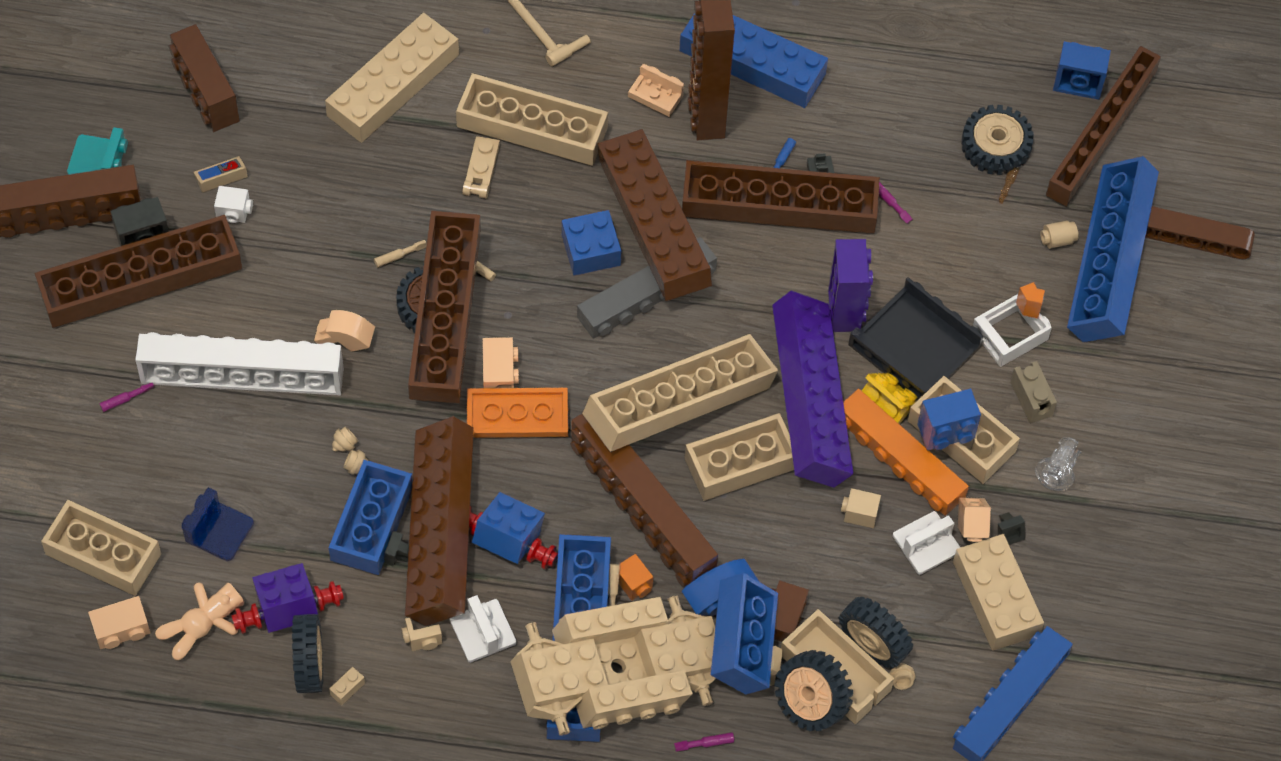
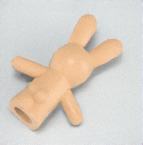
[155,583,244,660]

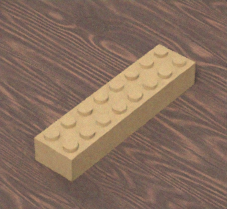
[583,334,778,452]

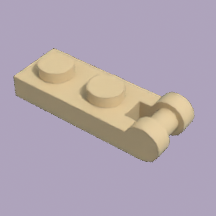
[463,136,500,199]

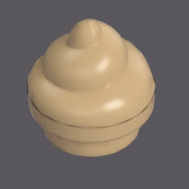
[332,426,358,452]
[343,450,368,475]
[889,663,915,690]

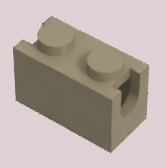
[1011,361,1057,423]

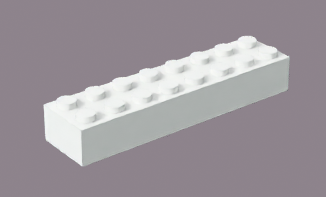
[136,332,344,395]

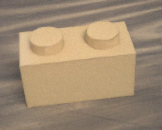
[329,667,365,705]

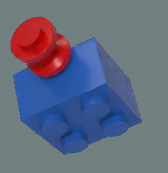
[469,492,558,570]

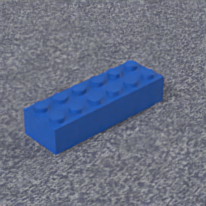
[679,13,828,108]

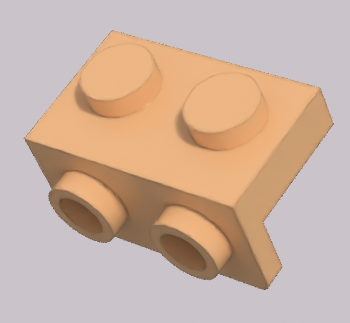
[628,64,684,117]

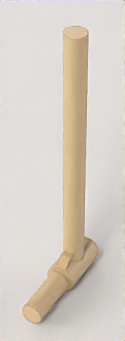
[507,0,591,66]

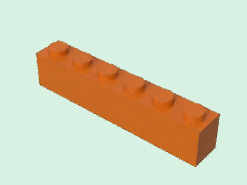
[843,389,969,516]

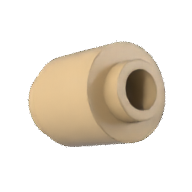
[1040,220,1078,249]

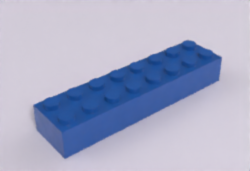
[1067,156,1159,342]
[547,534,611,742]

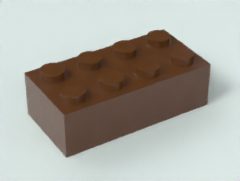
[168,24,240,133]

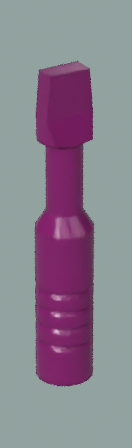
[879,181,913,224]
[99,382,154,412]
[674,732,734,751]

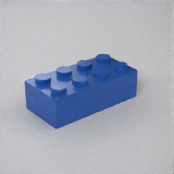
[329,460,413,575]
[711,573,778,694]

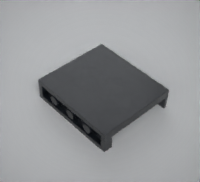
[848,277,984,400]

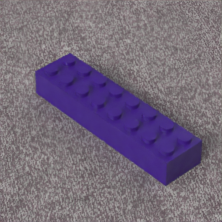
[772,290,853,488]

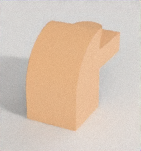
[314,310,375,352]

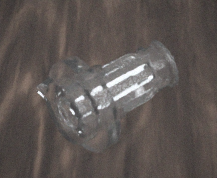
[1035,437,1082,491]

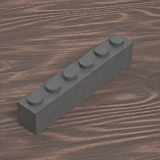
[577,237,717,339]

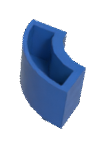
[682,559,759,616]

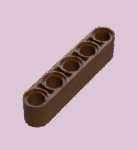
[1145,206,1255,259]

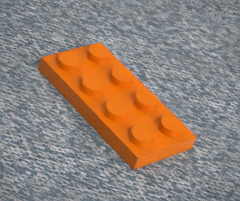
[467,388,568,438]

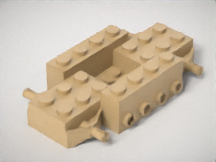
[511,596,716,736]

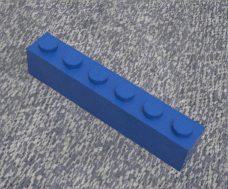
[953,626,1073,761]

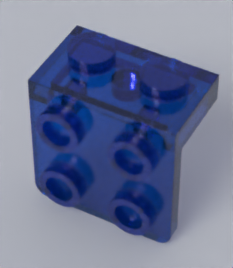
[181,487,254,561]

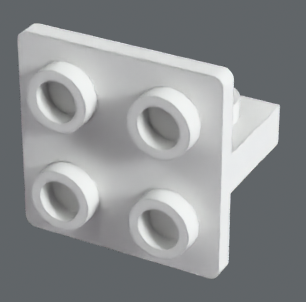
[893,511,960,575]
[450,595,516,663]

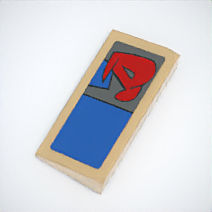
[194,156,248,193]

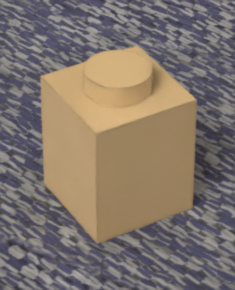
[841,488,881,528]

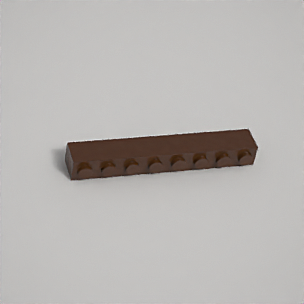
[1046,46,1161,207]

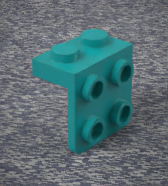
[67,127,128,175]

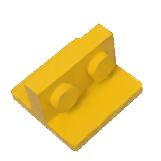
[862,373,917,425]

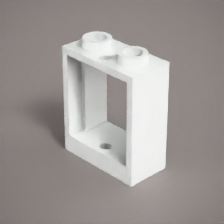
[973,294,1051,367]

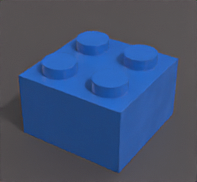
[1053,41,1111,100]
[561,210,621,276]
[917,388,981,450]

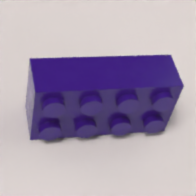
[828,239,873,332]

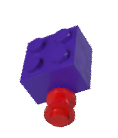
[231,563,344,634]

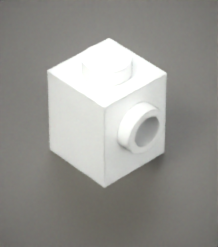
[214,186,253,223]

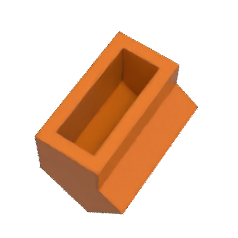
[1016,282,1045,318]

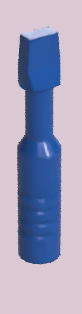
[773,138,796,168]

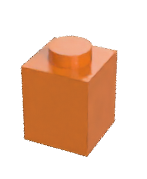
[619,554,653,601]

